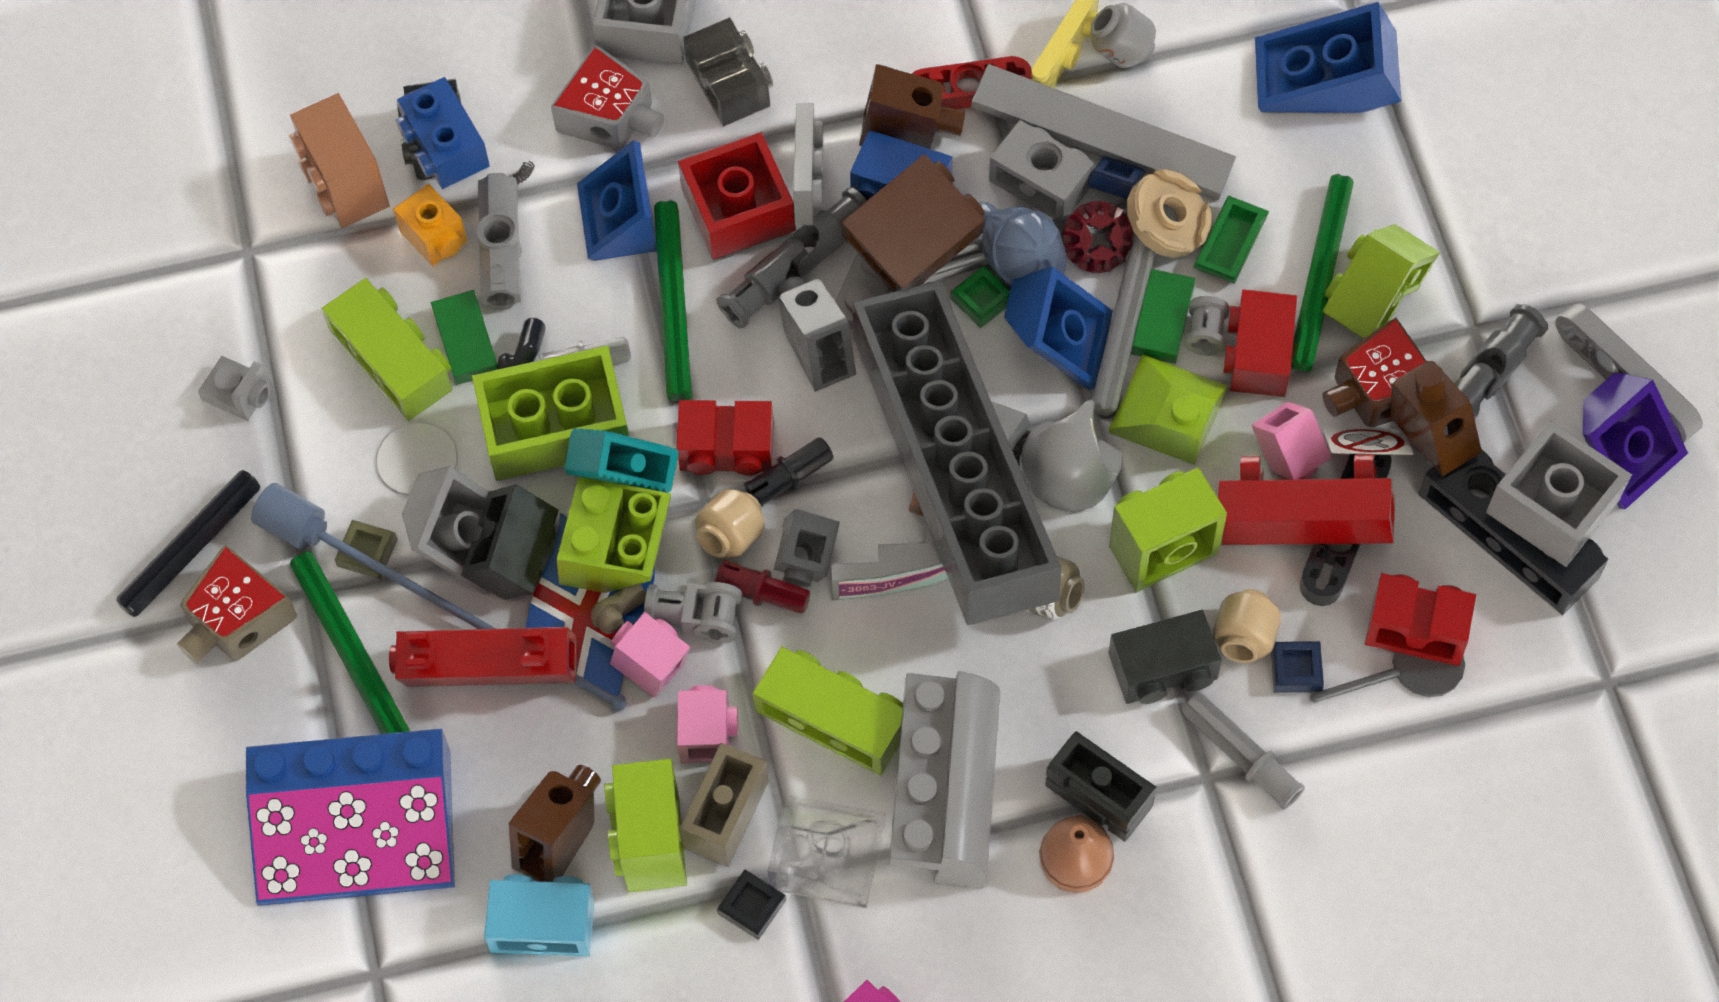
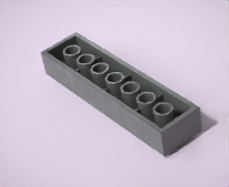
[852,281,1062,626]

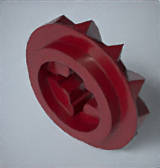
[1062,201,1133,273]

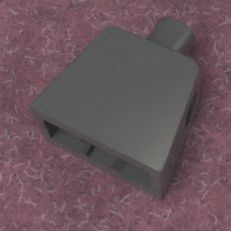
[778,277,856,392]

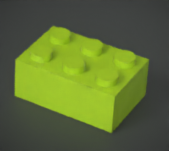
[472,345,629,481]

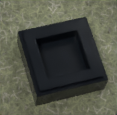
[717,869,786,940]

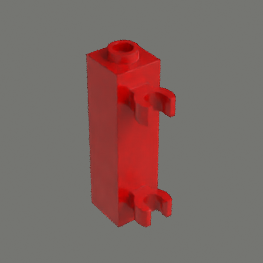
[1218,454,1395,545]
[389,627,577,687]

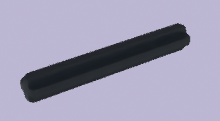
[116,470,260,617]

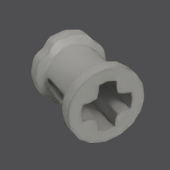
[1185,296,1230,356]

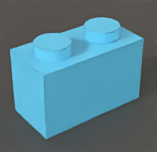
[484,874,595,957]

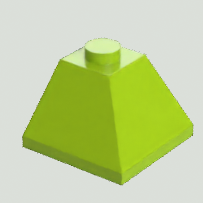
[1108,354,1228,465]

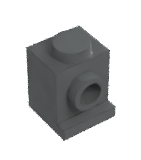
[773,509,840,587]

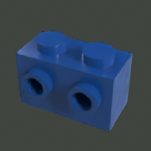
[395,77,490,189]

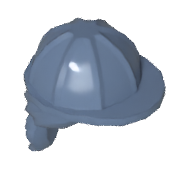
[979,201,1066,287]

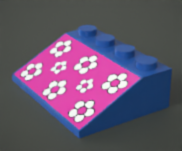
[246,729,455,906]

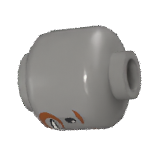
[1091,3,1156,68]

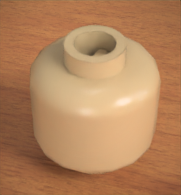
[695,489,765,559]
[1213,589,1281,663]

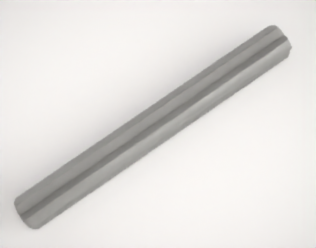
[1092,233,1155,417]

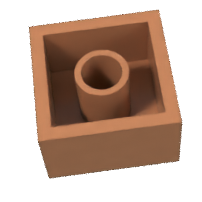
[289,93,390,229]

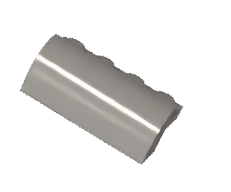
[889,671,1000,888]

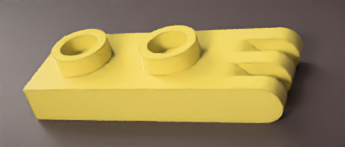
[1031,0,1099,88]

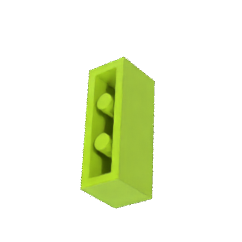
[322,277,453,422]
[753,646,903,776]

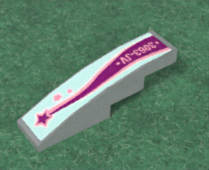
[831,525,949,600]

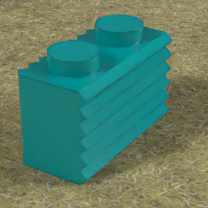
[564,428,679,493]

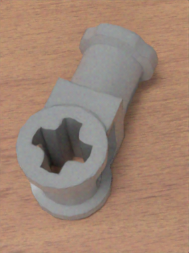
[644,582,742,643]

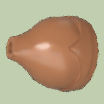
[1039,814,1114,893]

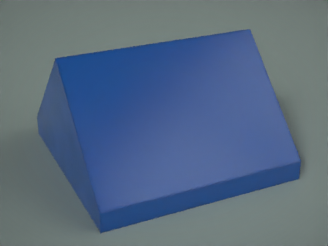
[577,140,657,261]

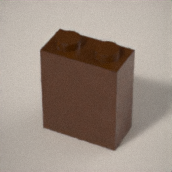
[842,153,985,292]

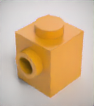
[393,183,467,266]

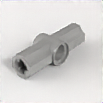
[476,173,522,309]

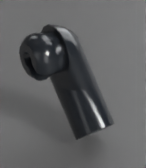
[497,318,546,370]

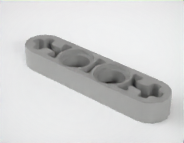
[1555,303,1703,443]

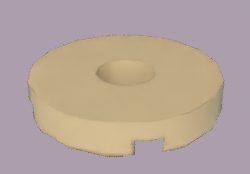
[1127,169,1212,258]

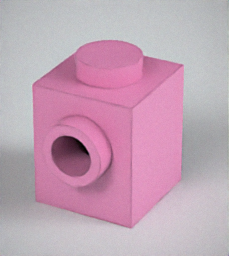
[1251,402,1332,480]
[610,612,690,698]
[677,685,738,763]

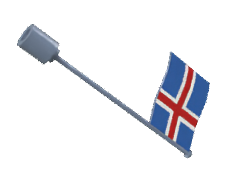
[251,483,655,712]

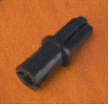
[744,437,834,508]

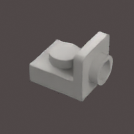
[198,356,272,421]

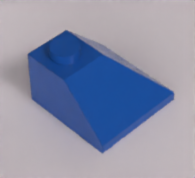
[1004,266,1113,390]

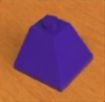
[1582,372,1688,509]

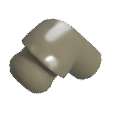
[591,584,646,634]

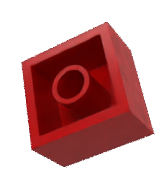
[678,132,796,260]

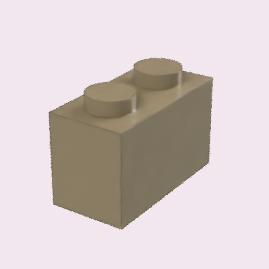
[680,743,769,867]

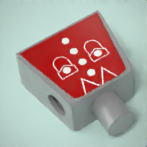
[551,45,664,149]

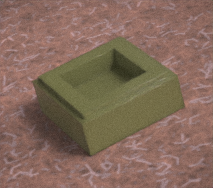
[334,520,398,579]

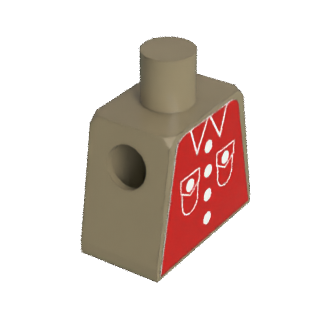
[177,544,298,664]

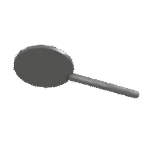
[1310,652,1465,702]

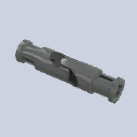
[716,187,867,329]
[1410,304,1548,454]

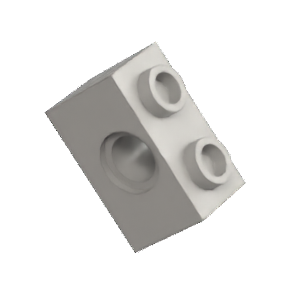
[989,120,1094,219]

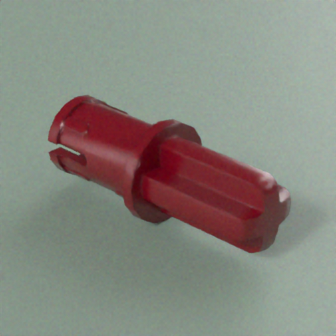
[715,560,811,614]

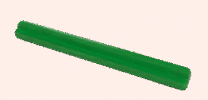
[1291,174,1354,372]
[654,200,692,402]
[290,551,410,734]

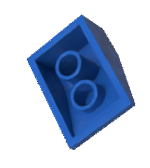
[1255,2,1402,113]

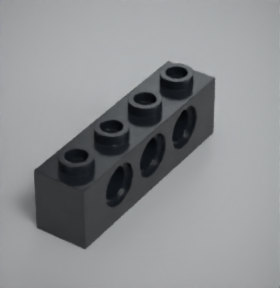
[1418,450,1609,616]

